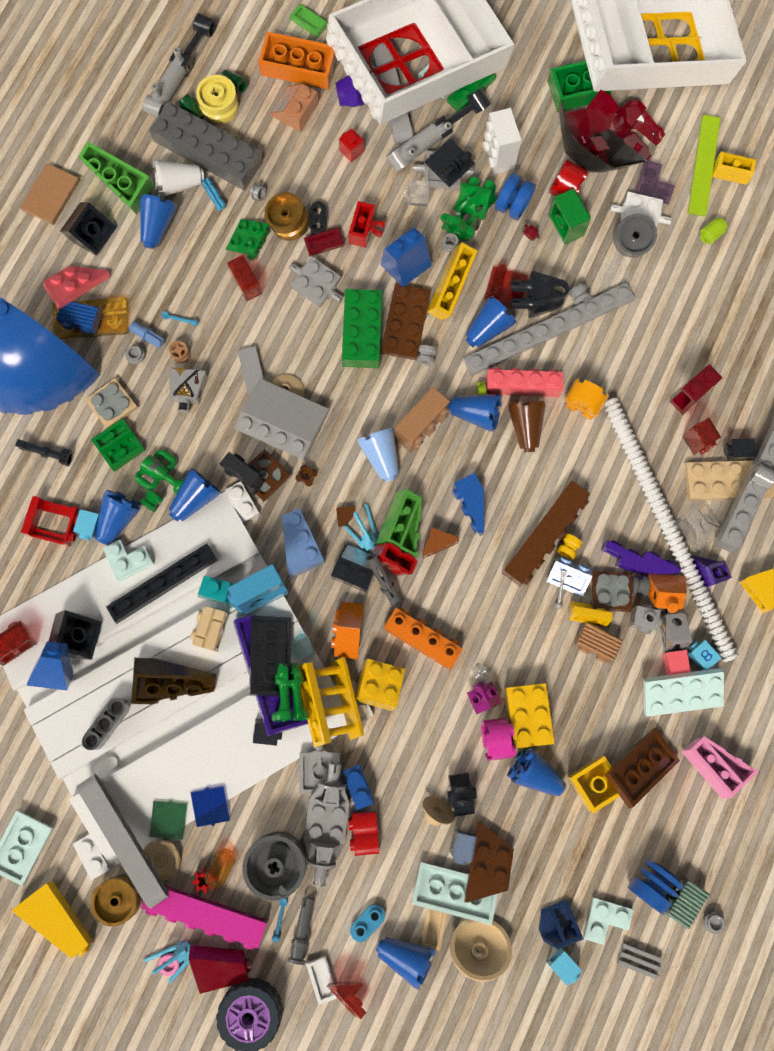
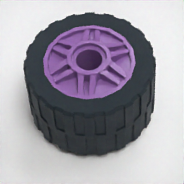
[216,977,283,1051]

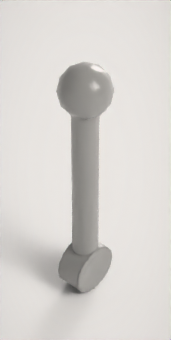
[555,570,568,609]

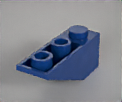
[452,473,484,536]

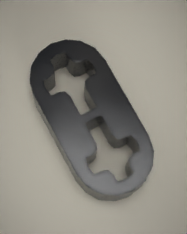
[310,202,327,235]

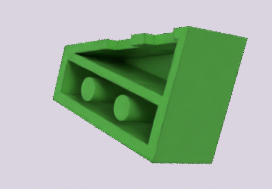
[376,489,422,558]

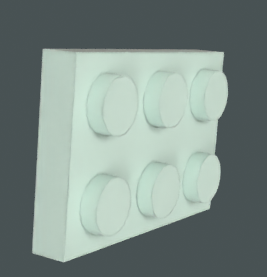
[0,810,54,886]

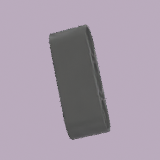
[82,698,130,750]

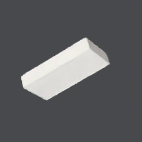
[306,955,338,1005]

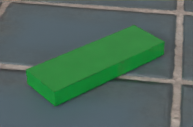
[447,74,496,112]

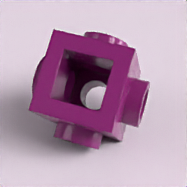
[467,681,502,715]

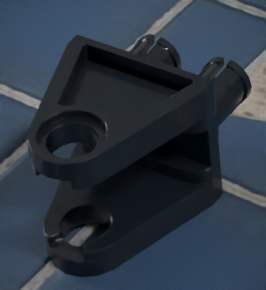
[510,271,569,318]

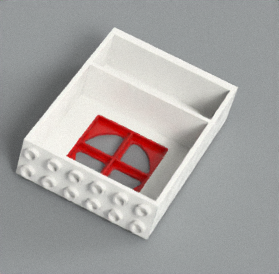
[326,0,515,125]

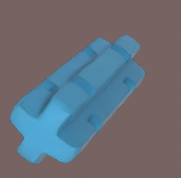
[202,178,226,211]

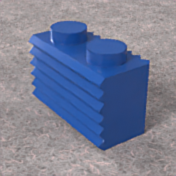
[56,301,102,334]
[342,764,375,810]

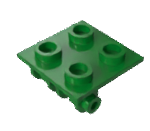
[225,219,269,261]

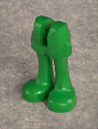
[272,663,310,722]

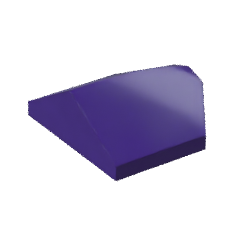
[335,76,365,107]

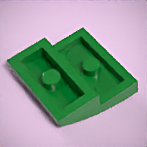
[91,418,146,472]

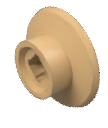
[423,796,455,826]

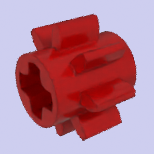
[191,866,218,894]

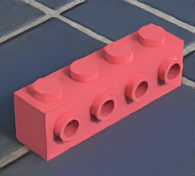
[486,367,563,397]

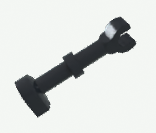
[15,439,73,467]

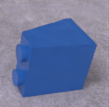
[381,227,431,287]

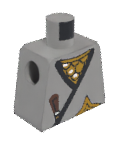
[169,367,208,413]
[660,609,692,653]

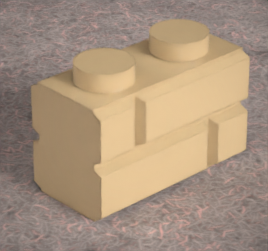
[190,606,229,652]

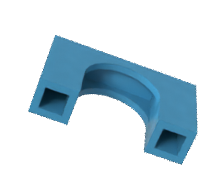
[227,564,289,615]

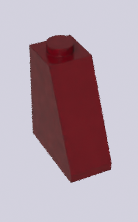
[189,945,252,994]

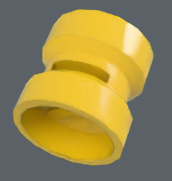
[557,534,583,560]

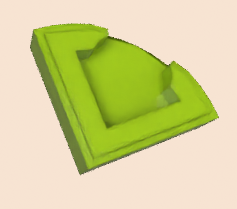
[477,381,487,395]

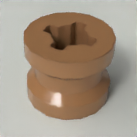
[169,341,190,363]

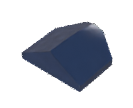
[539,900,584,950]

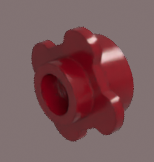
[522,224,540,241]

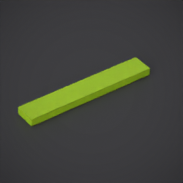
[687,114,721,217]

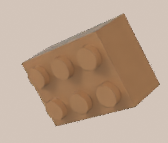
[394,387,450,453]

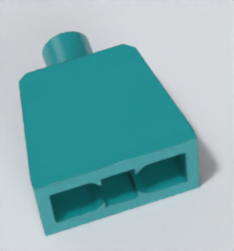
[198,576,234,607]

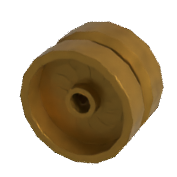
[264,192,310,241]
[91,875,142,927]

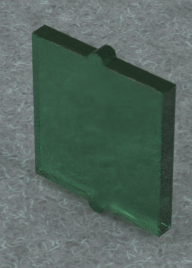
[149,800,187,840]

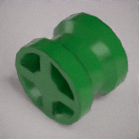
[139,489,163,513]

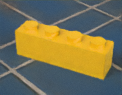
[427,242,478,321]

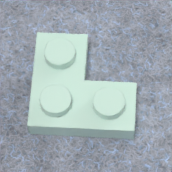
[103,540,154,582]
[583,897,634,945]

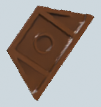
[464,822,514,903]

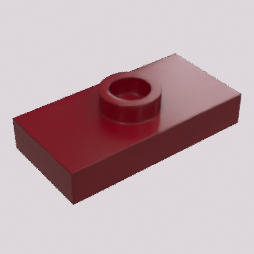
[304,228,344,257]

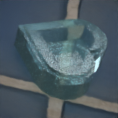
[291,634,315,659]

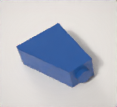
[27,641,73,690]

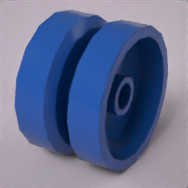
[495,172,537,221]

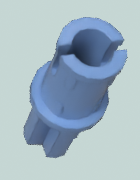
[129,321,164,348]

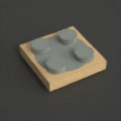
[85,378,138,429]

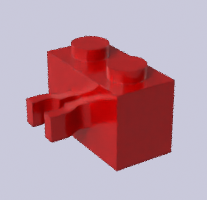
[348,201,385,248]

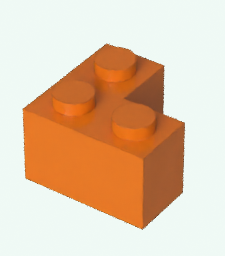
[331,602,364,659]

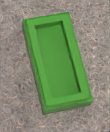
[290,4,328,38]

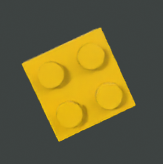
[355,659,405,711]
[567,756,620,813]

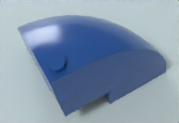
[0,298,100,415]

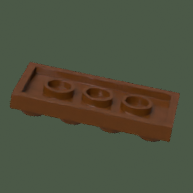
[380,283,431,361]
[604,728,680,808]

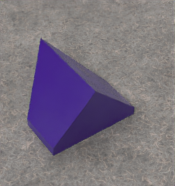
[690,554,732,588]

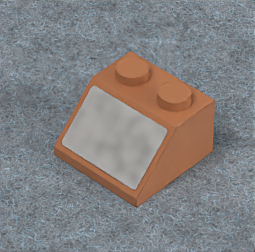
[270,84,318,132]

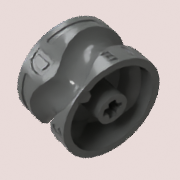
[242,832,308,901]

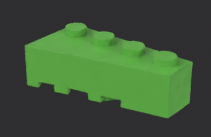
[78,141,155,215]

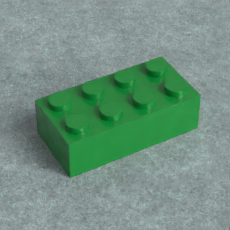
[342,289,382,368]

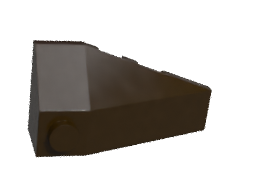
[131,657,216,705]

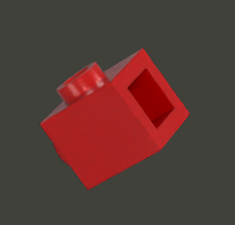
[339,128,364,163]

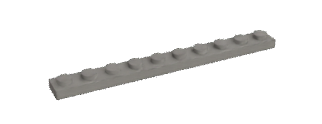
[463,283,635,376]

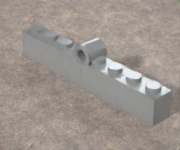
[714,420,774,553]

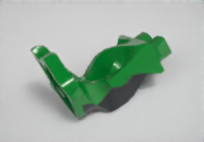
[440,176,497,241]

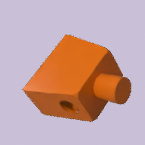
[648,574,687,613]

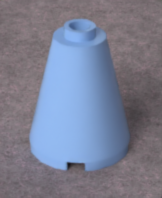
[357,427,399,482]

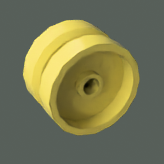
[196,75,239,124]

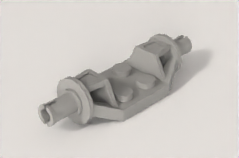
[304,762,349,887]

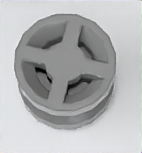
[569,284,592,306]
[416,345,437,366]

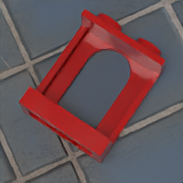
[21,496,80,547]

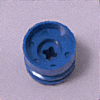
[627,859,684,916]

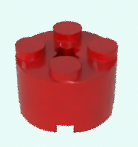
[549,159,589,197]

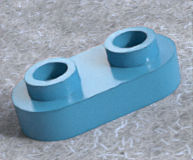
[350,904,385,942]

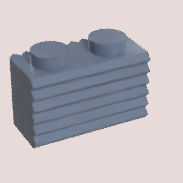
[449,830,477,865]

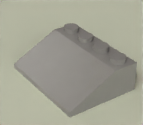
[234,379,329,461]

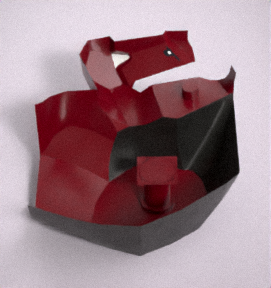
[559,90,666,173]

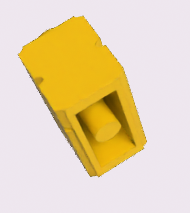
[712,151,756,185]

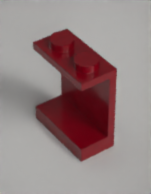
[670,364,723,415]

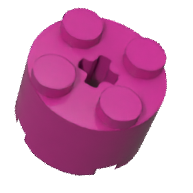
[481,718,516,761]

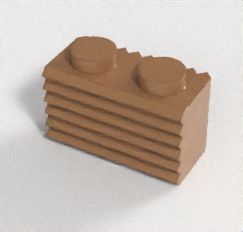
[575,622,623,663]

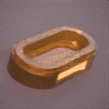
[205,848,235,888]

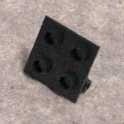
[424,138,475,188]

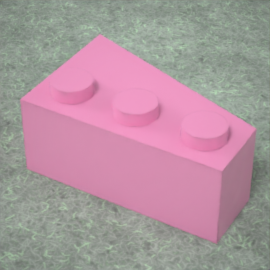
[681,736,759,799]

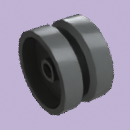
[613,214,657,258]

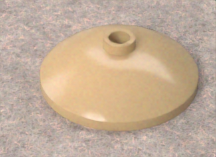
[450,919,512,982]

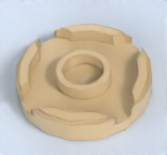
[143,839,181,881]

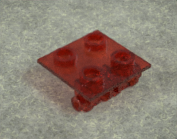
[484,264,528,307]

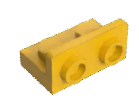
[568,601,613,627]

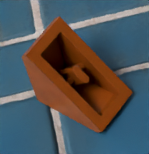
[422,527,459,559]

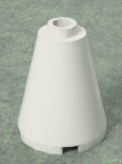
[153,160,204,197]

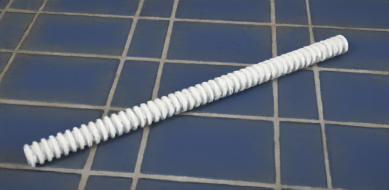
[603,397,739,662]

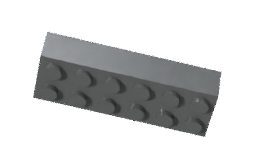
[149,102,263,190]

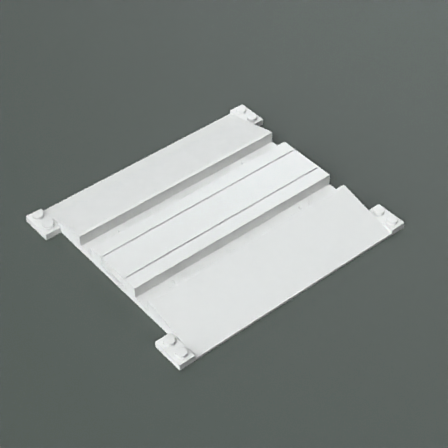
[0,481,374,880]

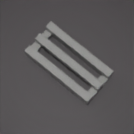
[617,943,664,980]

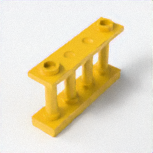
[300,657,364,748]

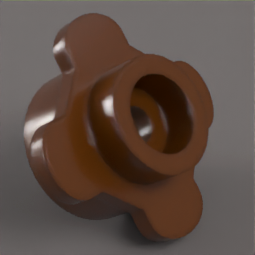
[295,465,318,487]

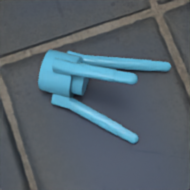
[344,504,378,551]
[144,940,192,983]

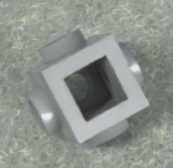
[630,605,662,634]

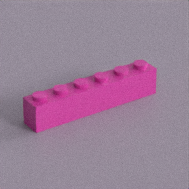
[141,884,268,950]

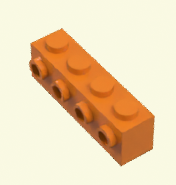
[383,608,463,670]

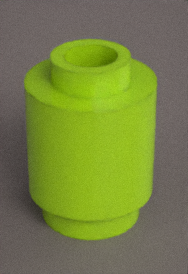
[700,218,728,244]

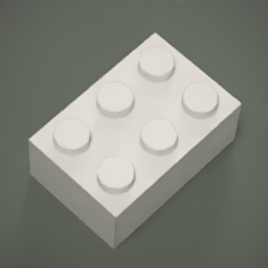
[482,108,522,174]

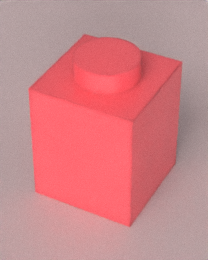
[662,650,691,675]

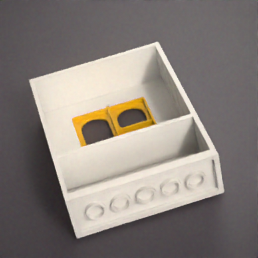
[571,0,747,92]

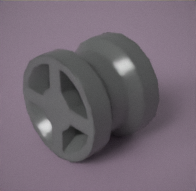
[632,575,650,595]

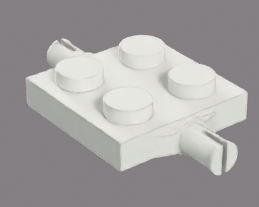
[610,192,672,228]

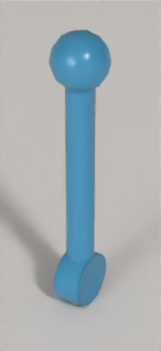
[161,311,199,326]
[272,898,288,943]

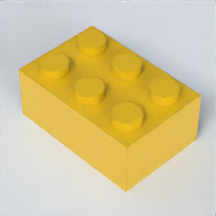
[504,683,554,748]

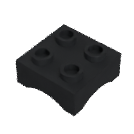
[219,452,264,495]

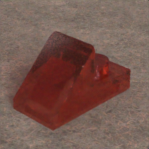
[326,981,367,1019]

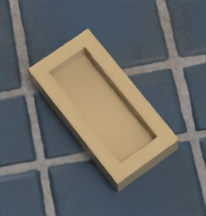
[420,909,447,951]

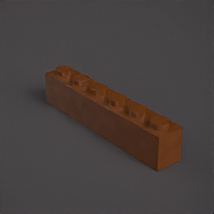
[502,481,590,587]

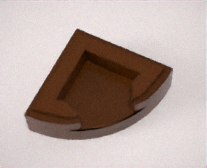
[336,506,355,528]

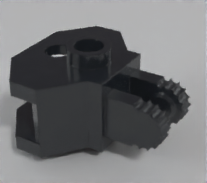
[447,772,477,817]

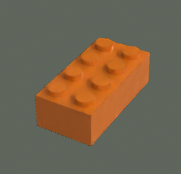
[258,32,337,90]

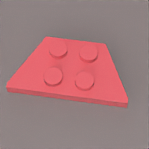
[43,266,110,309]

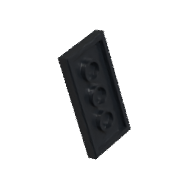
[249,615,291,697]

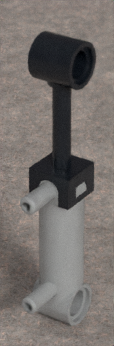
[143,13,217,118]
[386,88,491,172]

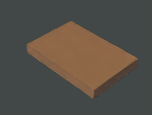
[20,163,80,225]

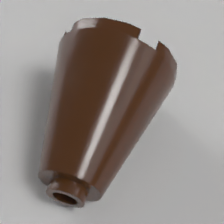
[508,401,546,453]

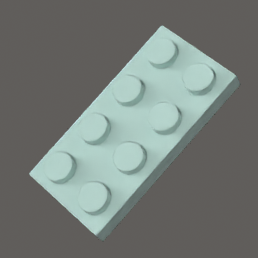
[643,668,724,717]
[411,862,498,925]

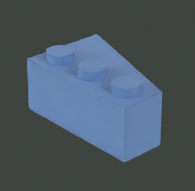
[282,508,325,580]

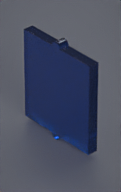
[190,786,230,827]

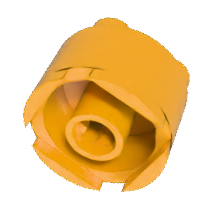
[565,379,609,420]

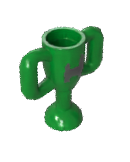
[134,449,184,494]

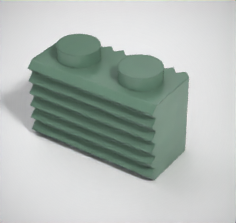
[666,877,710,929]

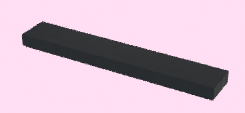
[106,544,218,624]

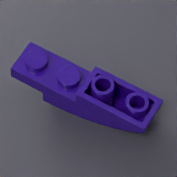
[601,540,681,576]

